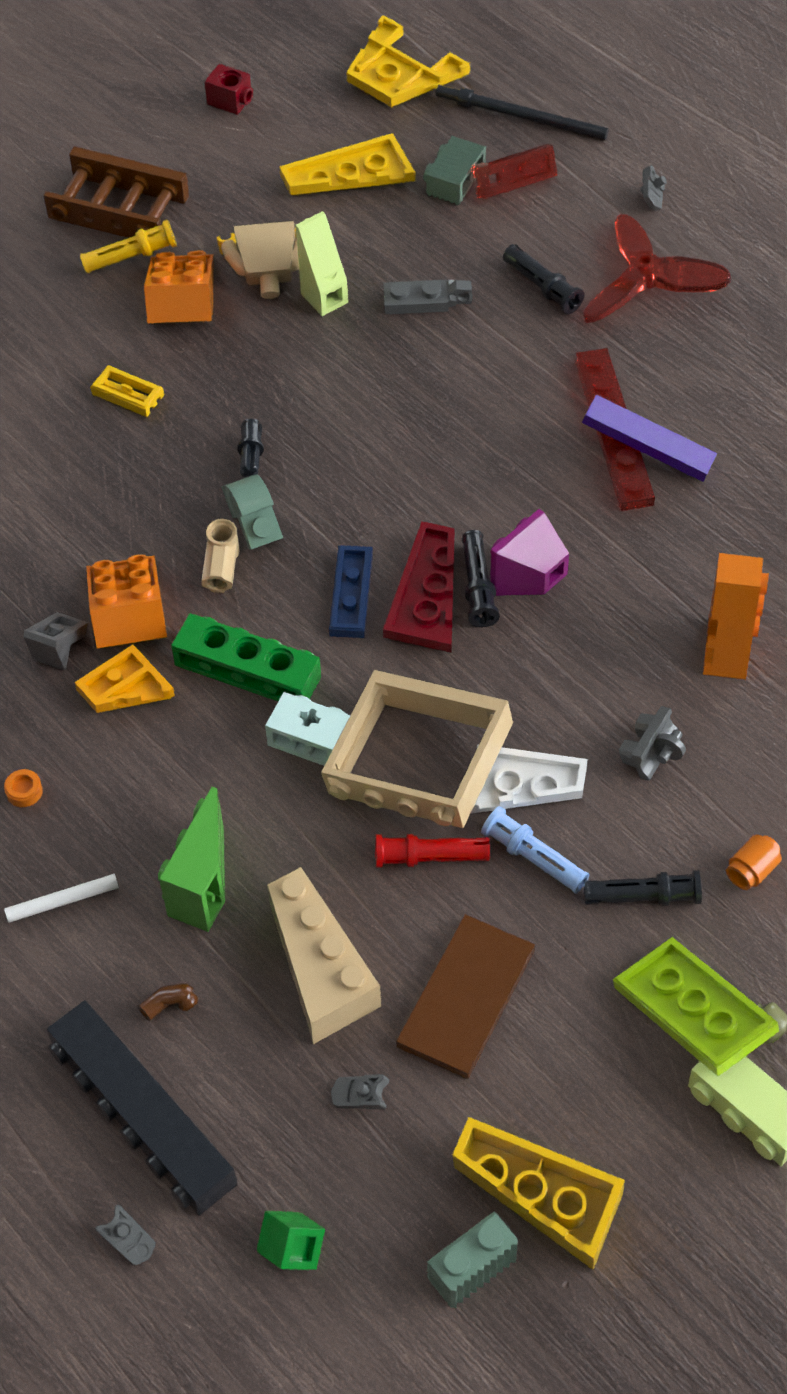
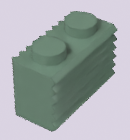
[424,136,486,205]
[427,1212,518,1308]

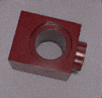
[204,63,253,115]

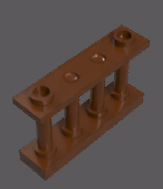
[44,146,189,238]

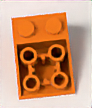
[144,251,214,323]
[86,554,167,649]

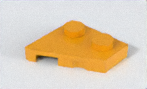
[75,645,175,713]

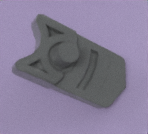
[640,165,667,211]
[331,1074,390,1109]
[95,1205,156,1265]

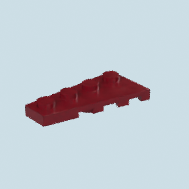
[383,521,455,653]

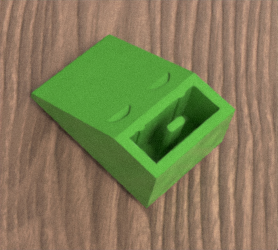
[158,787,225,932]

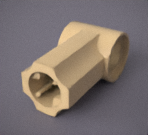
[202,519,240,593]

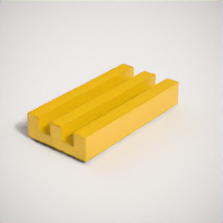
[90,365,164,417]

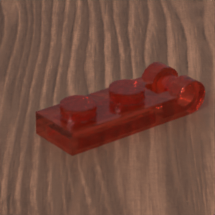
[471,144,558,198]

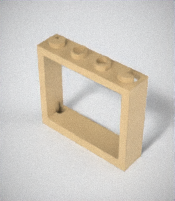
[321,670,513,828]

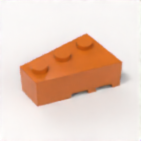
[703,553,769,680]

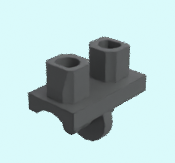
[619,706,686,781]

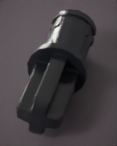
[237,418,264,477]

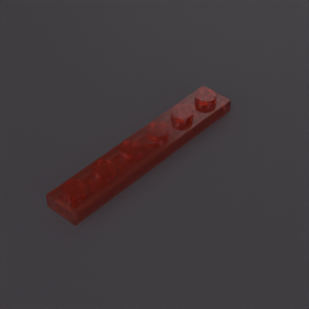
[575,348,655,511]

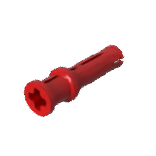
[375,834,490,868]

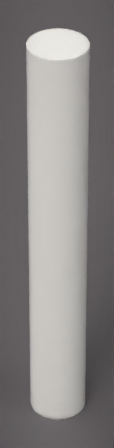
[4,874,119,923]

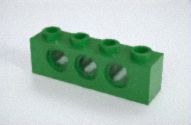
[171,613,321,701]

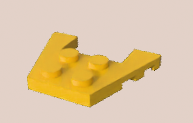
[347,15,470,107]

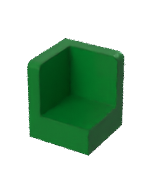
[257,1211,325,1270]

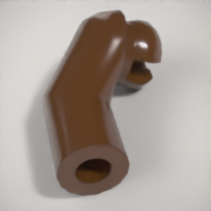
[137,983,198,1021]

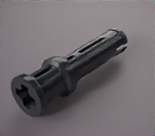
[503,244,585,314]
[461,530,500,628]
[584,870,702,906]

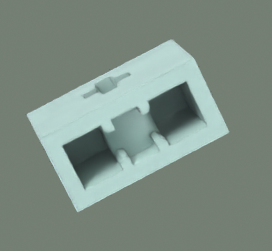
[265,692,350,766]

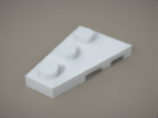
[470,744,588,814]

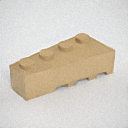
[267,867,381,1044]

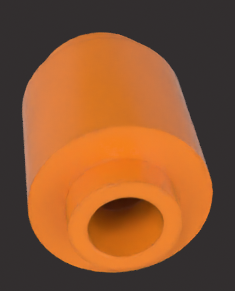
[726,834,782,890]

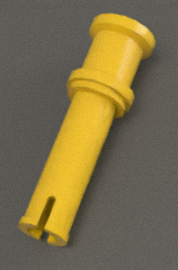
[80,219,177,274]

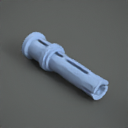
[481,806,589,894]

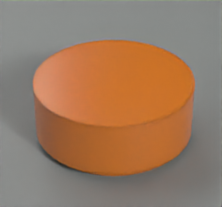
[4,769,43,807]

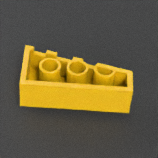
[452,1117,625,1270]

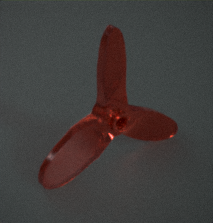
[584,214,731,323]

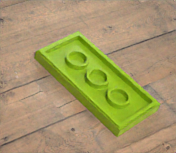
[613,937,779,1077]

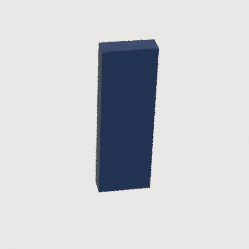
[329,545,373,638]

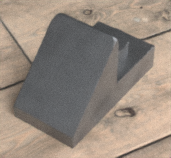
[23,612,88,670]

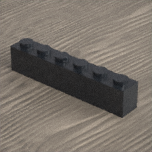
[47,1000,238,1216]

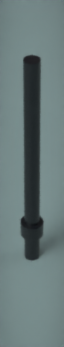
[436,85,609,140]

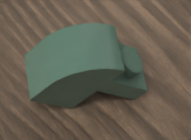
[221,474,283,550]

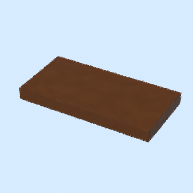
[396,914,535,1079]

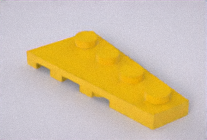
[279,133,416,195]

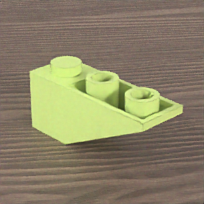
[296,211,348,316]

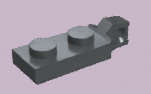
[383,279,472,314]

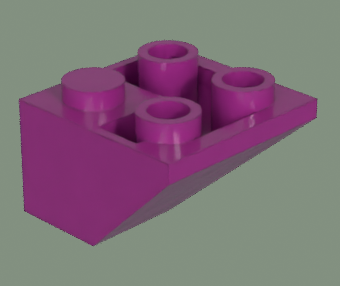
[490,509,569,596]

